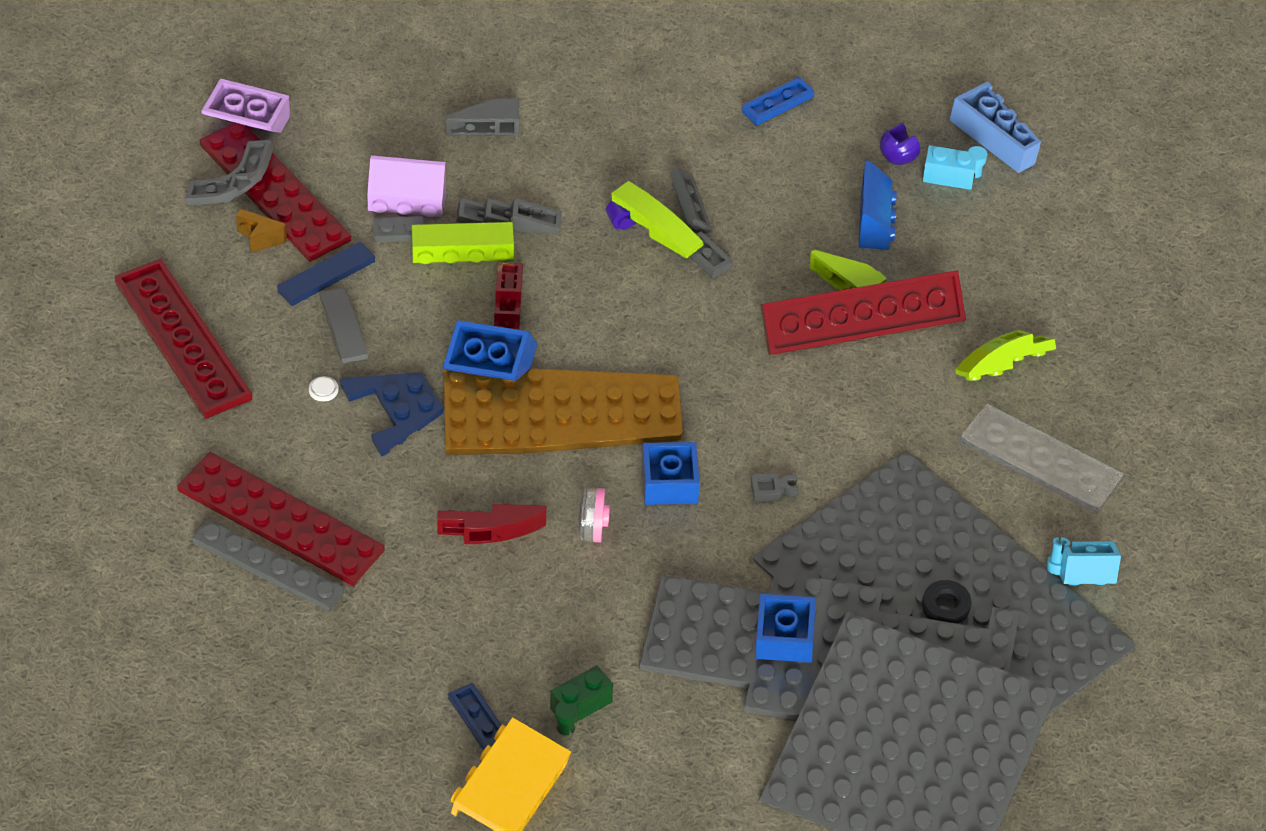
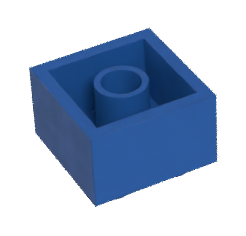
[642,442,700,505]
[756,594,816,663]

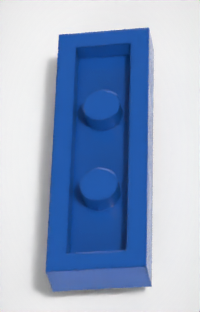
[742,77,814,126]

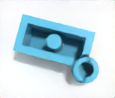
[923,145,987,190]
[1046,537,1121,585]

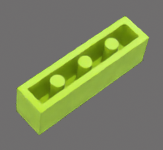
[412,222,514,264]

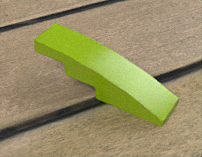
[611,181,703,259]

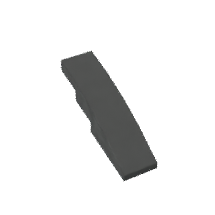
[456,198,562,233]
[319,288,368,363]

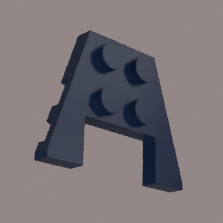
[340,372,443,456]

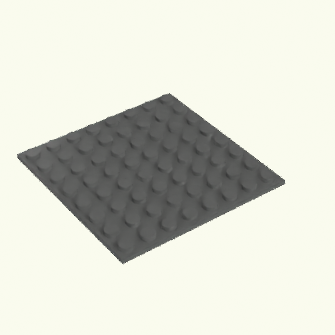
[760,612,1057,831]

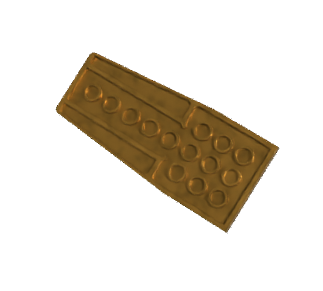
[444,368,683,455]

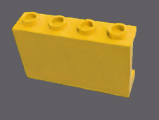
[450,717,571,831]

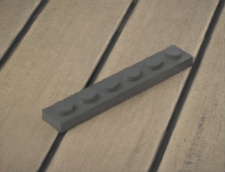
[192,519,344,612]

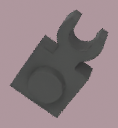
[751,473,799,502]

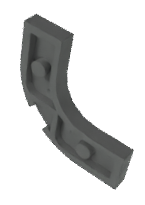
[185,140,274,206]

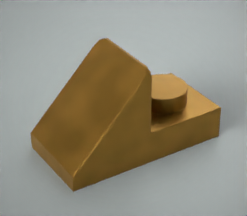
[236,209,287,252]

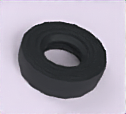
[922,580,972,624]

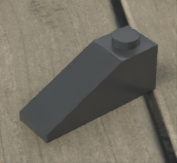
[446,98,519,135]

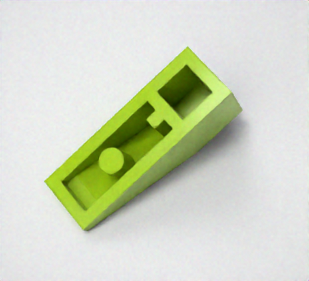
[809,250,887,290]

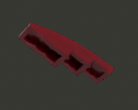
[494,262,523,330]

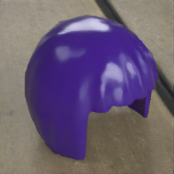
[880,123,920,165]

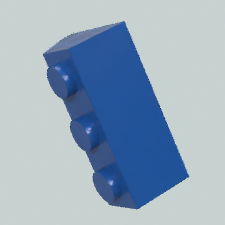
[859,161,897,250]
[443,320,537,381]

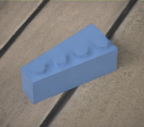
[949,82,1041,173]

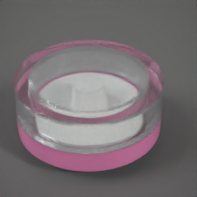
[579,487,610,543]

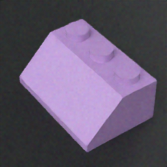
[202,78,290,133]
[367,156,446,217]

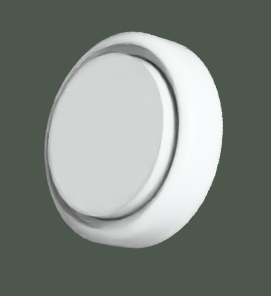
[308,376,339,401]

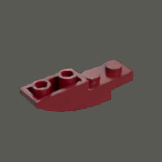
[437,504,547,544]

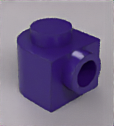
[606,201,636,230]

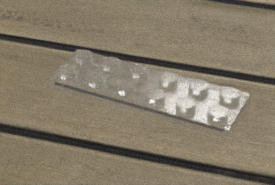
[959,404,1124,514]

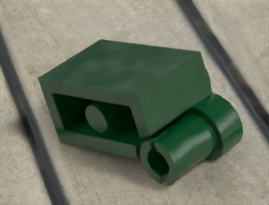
[550,665,613,736]

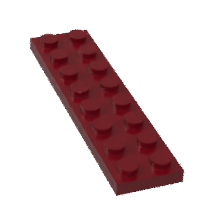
[199,122,351,262]
[114,258,252,419]
[760,270,966,355]
[177,452,385,586]

